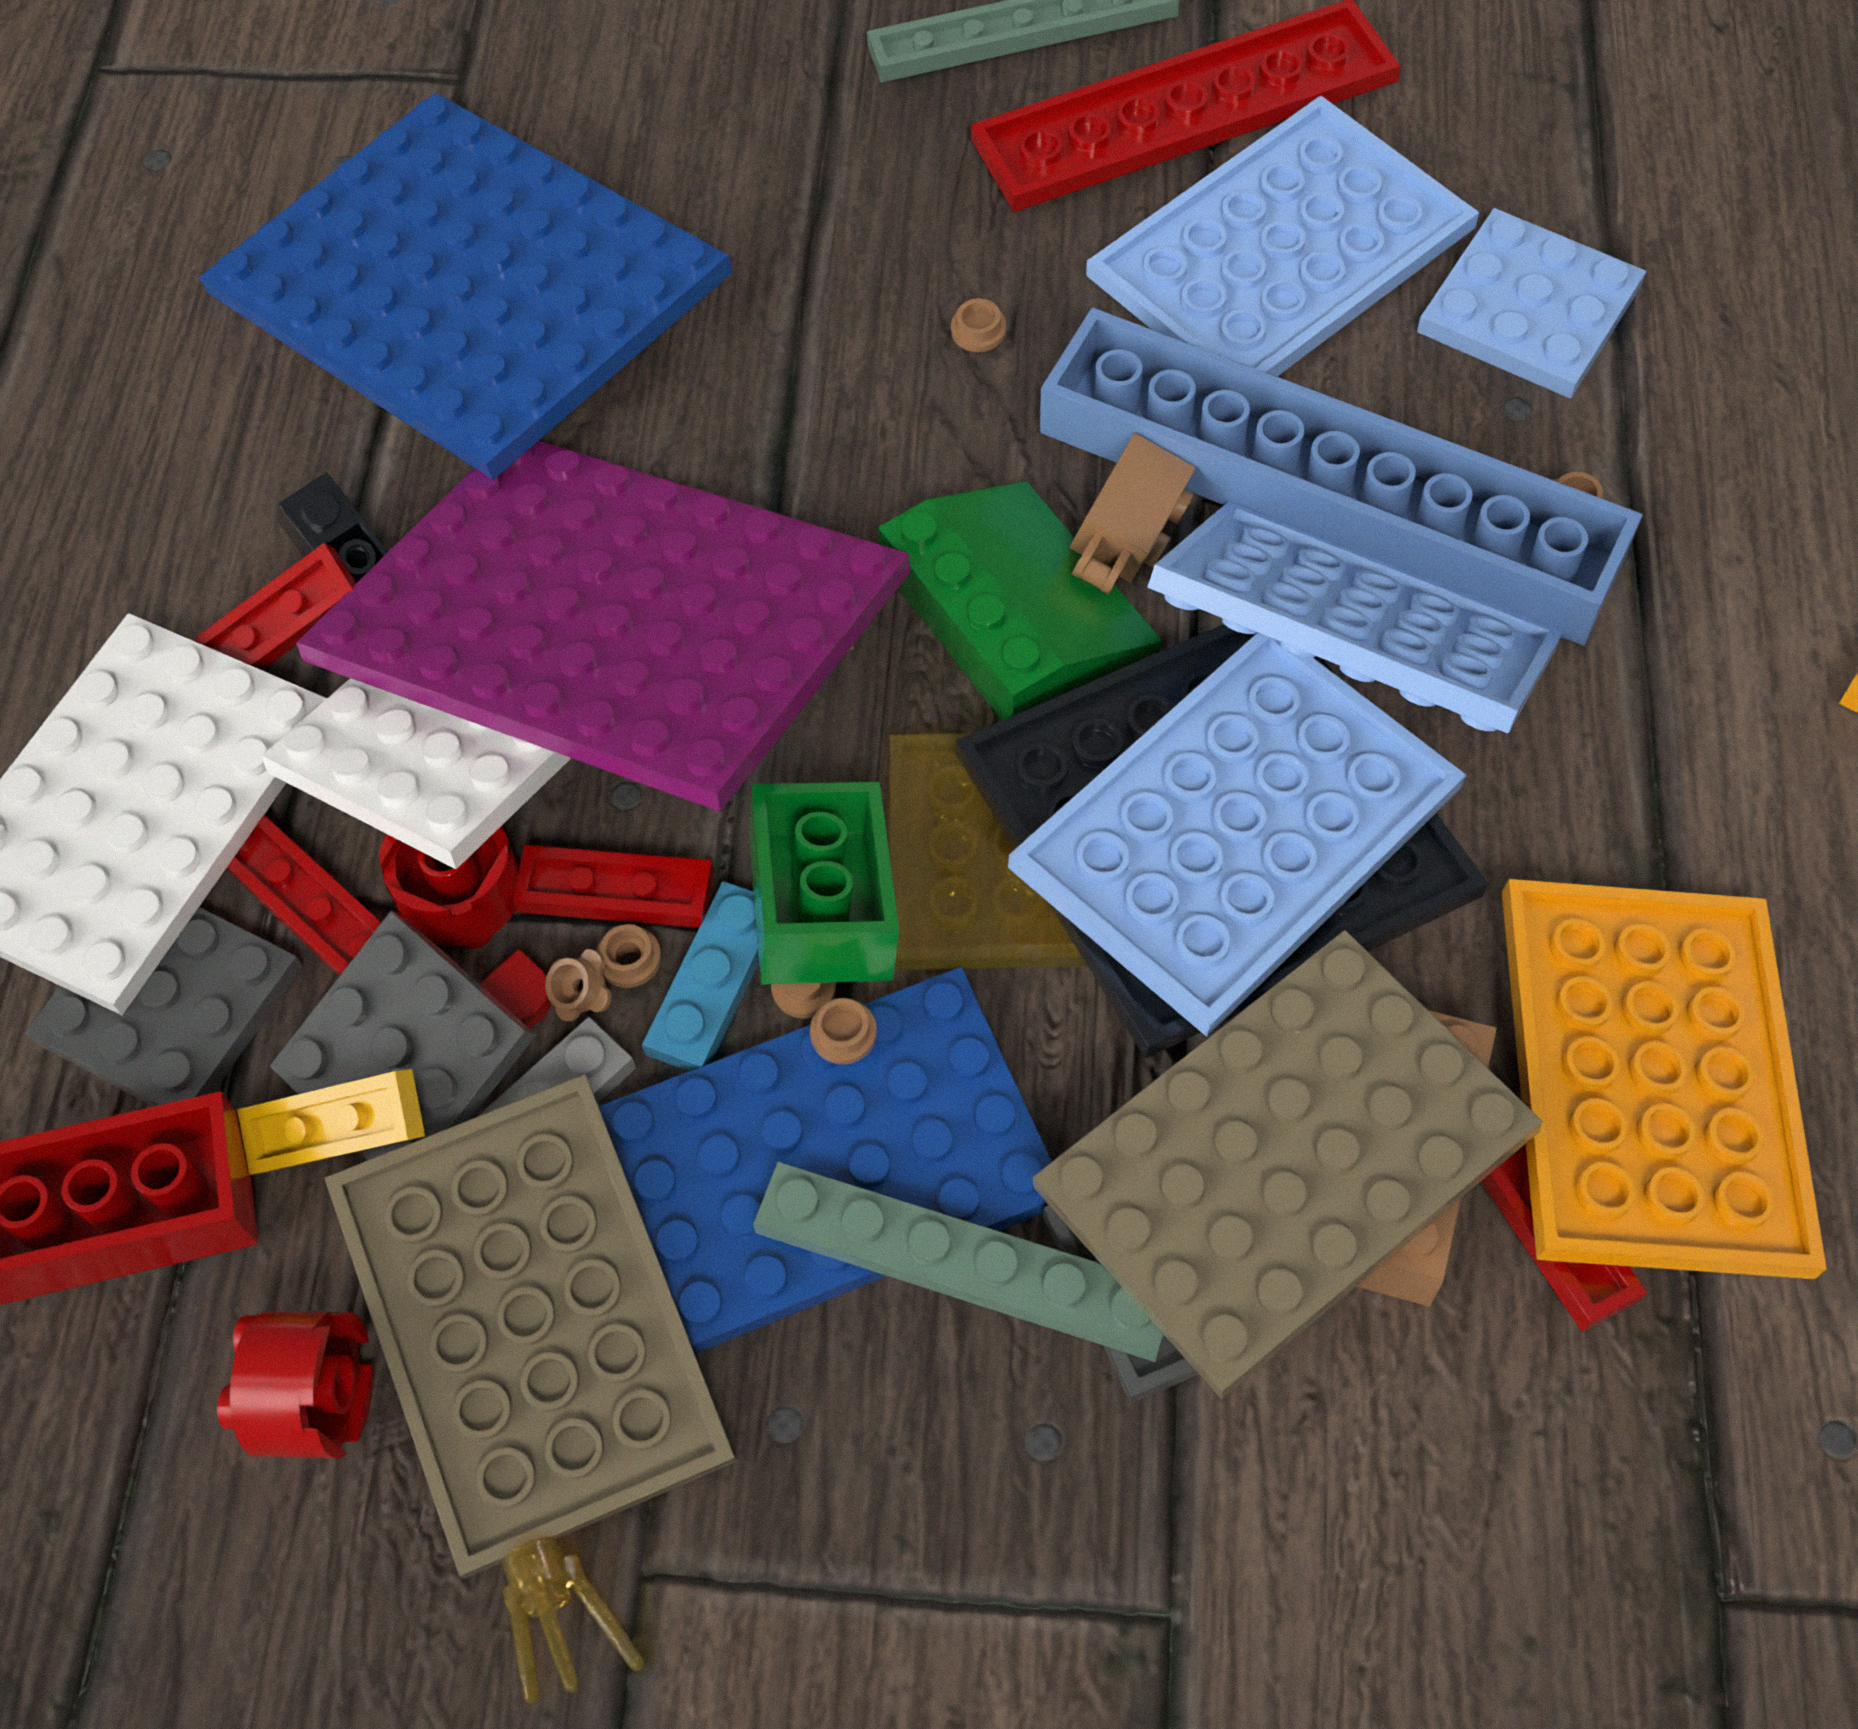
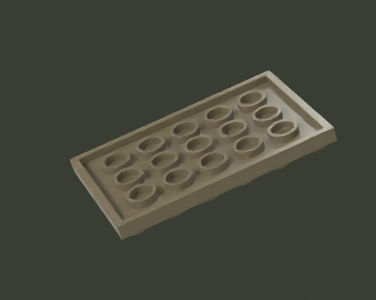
[1032,930,1543,1400]
[324,1074,736,1579]

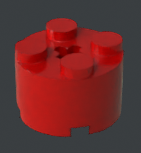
[379,826,520,949]
[217,1311,373,1459]

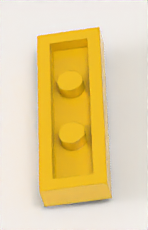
[237,1069,425,1175]

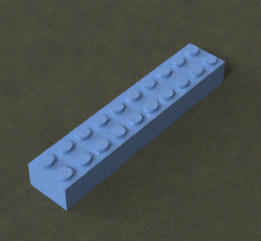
[1040,307,1643,646]

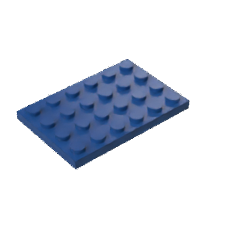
[598,967,1052,1354]

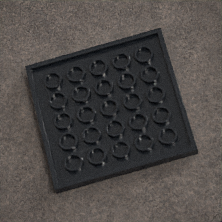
[956,624,1489,1059]

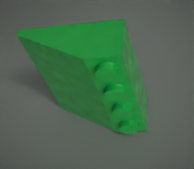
[878,481,1162,720]

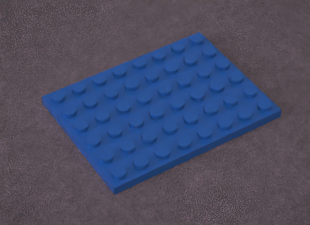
[199,92,733,480]

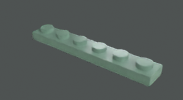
[867,0,1179,83]
[753,1162,1164,1362]

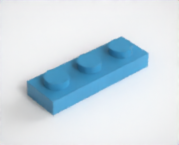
[642,881,759,1071]

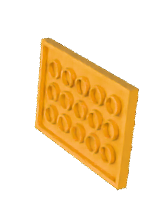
[1501,879,1827,1279]

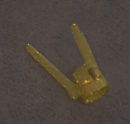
[502,1537,644,1704]

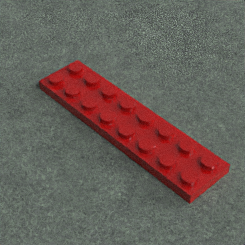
[971,0,1401,212]

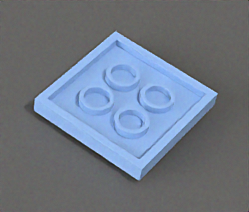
[1417,208,1646,399]

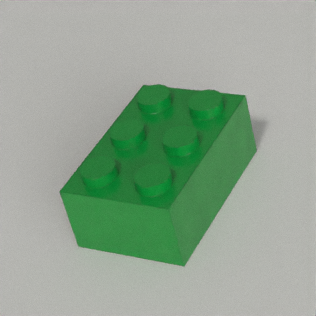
[749,782,899,985]

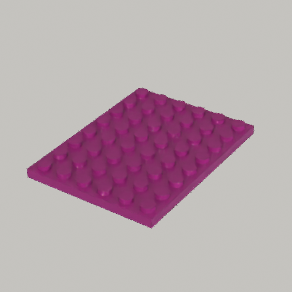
[296,441,910,812]

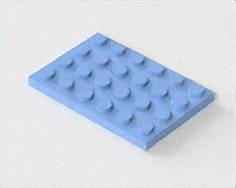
[1086,95,1479,377]
[1147,501,1563,733]
[1008,633,1466,1037]

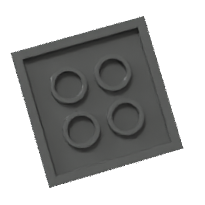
[24,907,303,1107]
[269,911,536,1160]

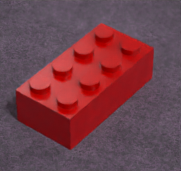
[0,1091,259,1305]

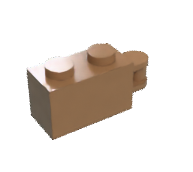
[1069,432,1196,595]

